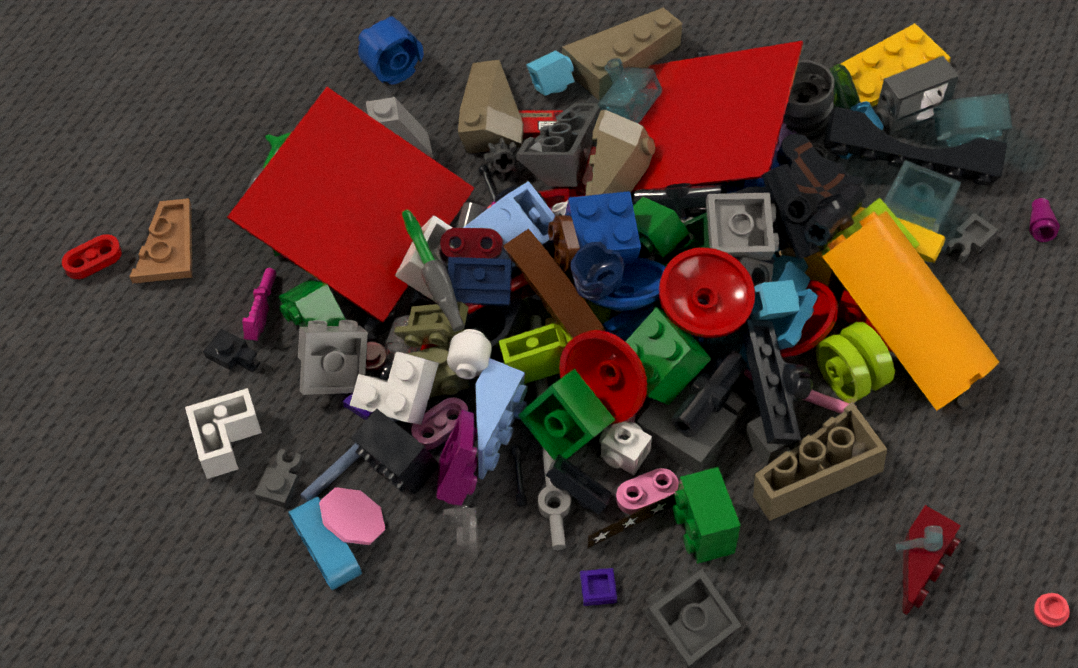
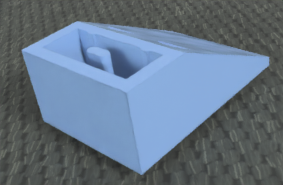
[451,181,555,271]
[476,358,527,480]

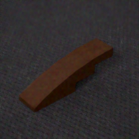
[503,228,605,340]

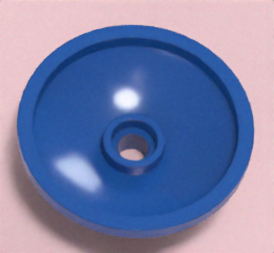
[587,258,666,311]

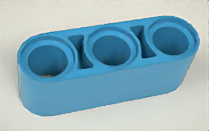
[288,496,362,590]

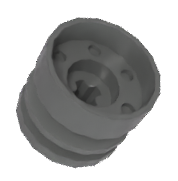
[783,60,834,137]

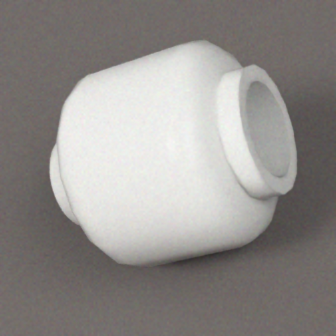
[447,329,492,379]

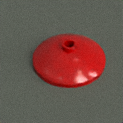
[659,248,755,338]
[750,280,838,357]
[559,330,647,424]

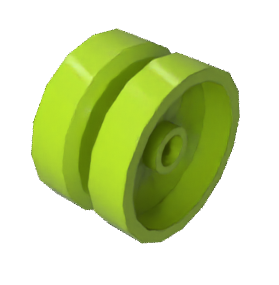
[816,322,895,403]

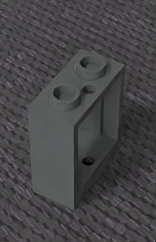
[876,56,959,135]

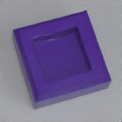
[580,568,617,606]

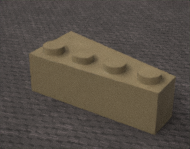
[562,7,682,100]
[753,402,887,521]

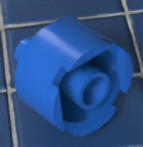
[358,17,424,84]

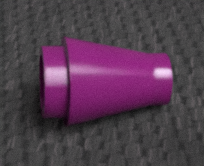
[1029,198,1060,242]

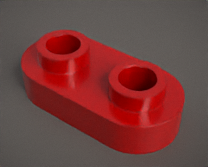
[62,234,122,279]

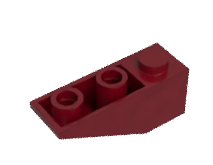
[903,505,961,615]

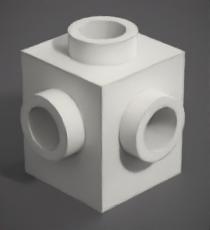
[599,421,652,475]

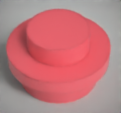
[1034,593,1070,627]

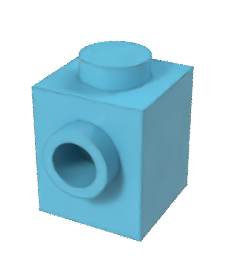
[526,50,575,96]
[750,280,800,321]

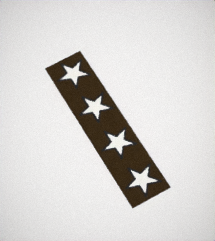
[588,493,676,548]

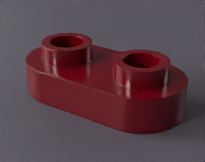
[440,228,504,259]

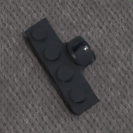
[740,319,813,445]

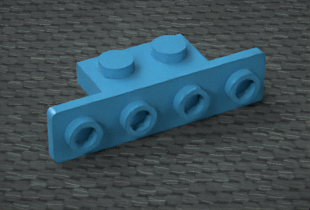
[739,261,818,372]

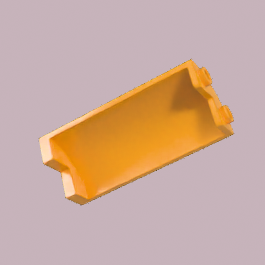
[822,211,999,411]

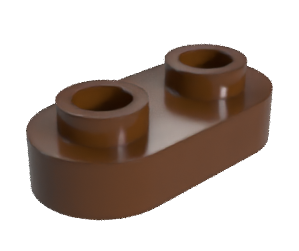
[548,215,580,272]

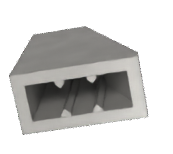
[366,97,433,158]

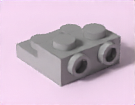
[706,193,779,260]
[298,320,368,395]

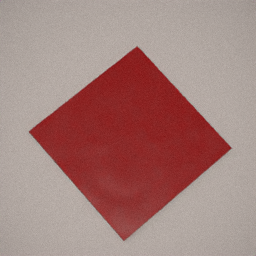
[631,41,804,193]
[227,87,474,323]

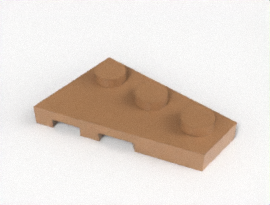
[130,198,192,284]

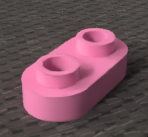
[411,398,468,450]
[616,468,678,514]

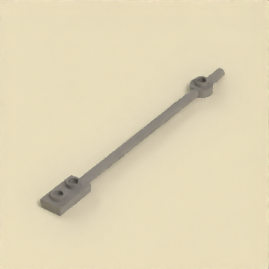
[529,315,571,550]

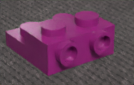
[437,410,478,506]

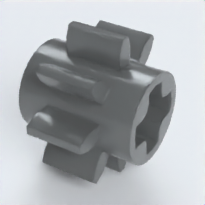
[484,138,518,176]

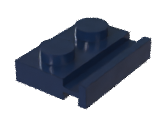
[448,257,512,306]

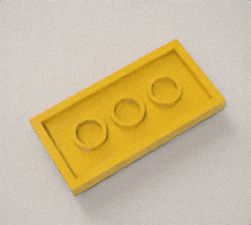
[830,23,951,107]

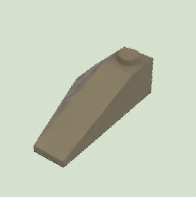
[458,60,524,153]
[585,110,655,196]

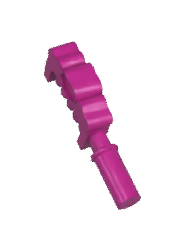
[242,268,277,341]

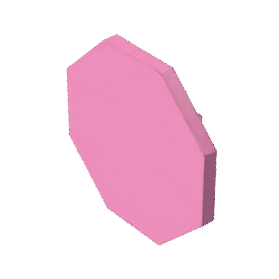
[319,487,385,545]

